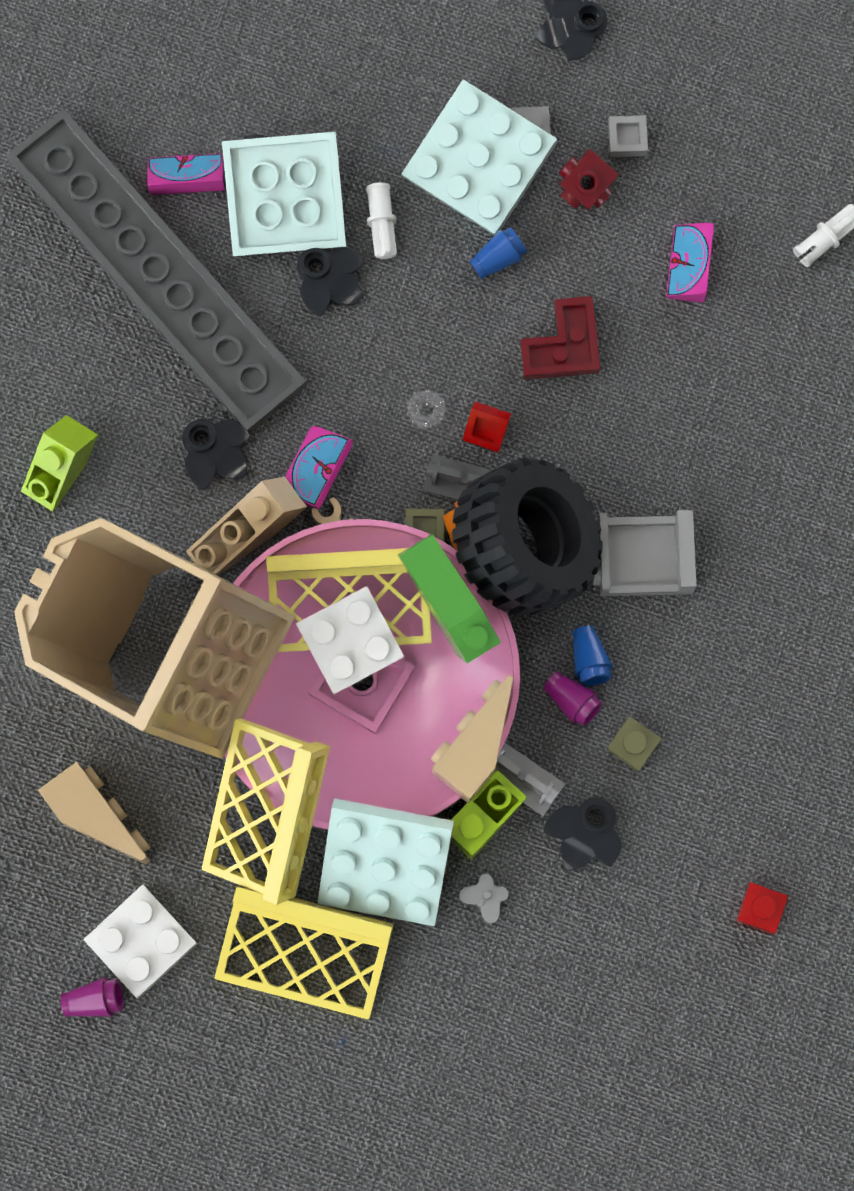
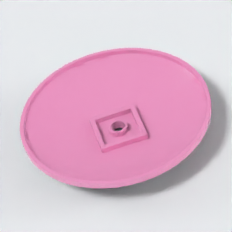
[224,519,520,830]

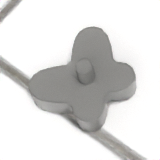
[459,874,509,924]

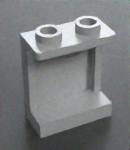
[592,510,697,597]

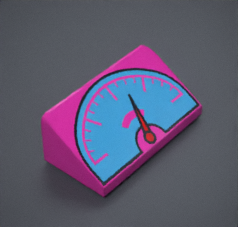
[147,153,225,195]
[666,223,714,303]
[285,426,353,509]

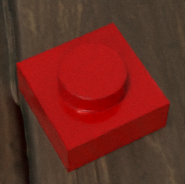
[462,401,511,452]
[736,882,788,935]

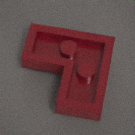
[520,296,600,380]

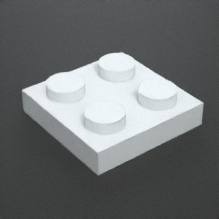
[296,586,404,694]
[83,884,197,999]

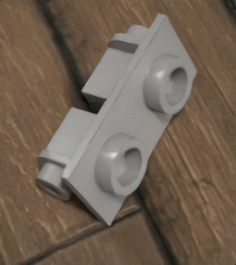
[490,743,565,816]

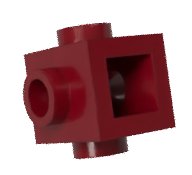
[558,149,619,210]

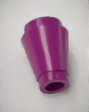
[543,671,603,727]
[61,977,124,1017]

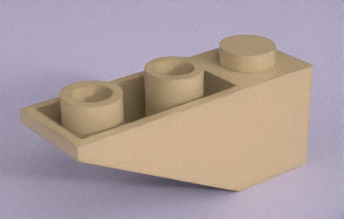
[186,476,307,576]
[431,675,513,803]
[38,762,151,864]

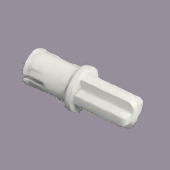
[366,182,397,259]
[793,204,854,267]

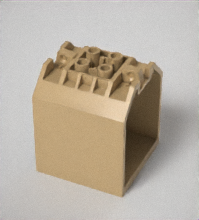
[14,518,295,759]

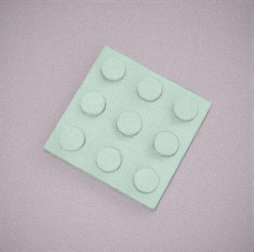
[401,79,558,235]
[222,131,346,256]
[317,798,454,926]

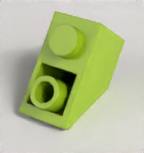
[21,415,98,511]
[450,770,527,860]

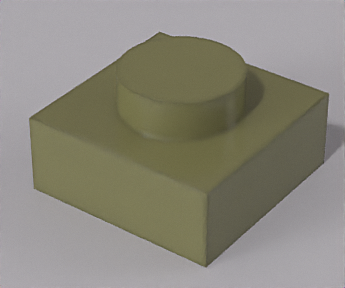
[406,508,444,541]
[606,716,662,772]

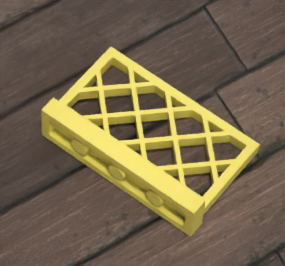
[266,548,432,652]
[201,718,330,905]
[214,885,394,1020]

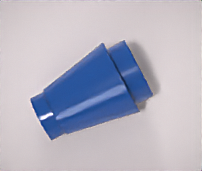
[469,227,528,280]
[572,626,613,687]

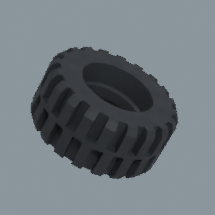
[452,457,603,616]

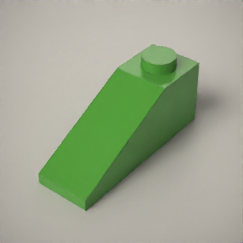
[398,534,501,664]

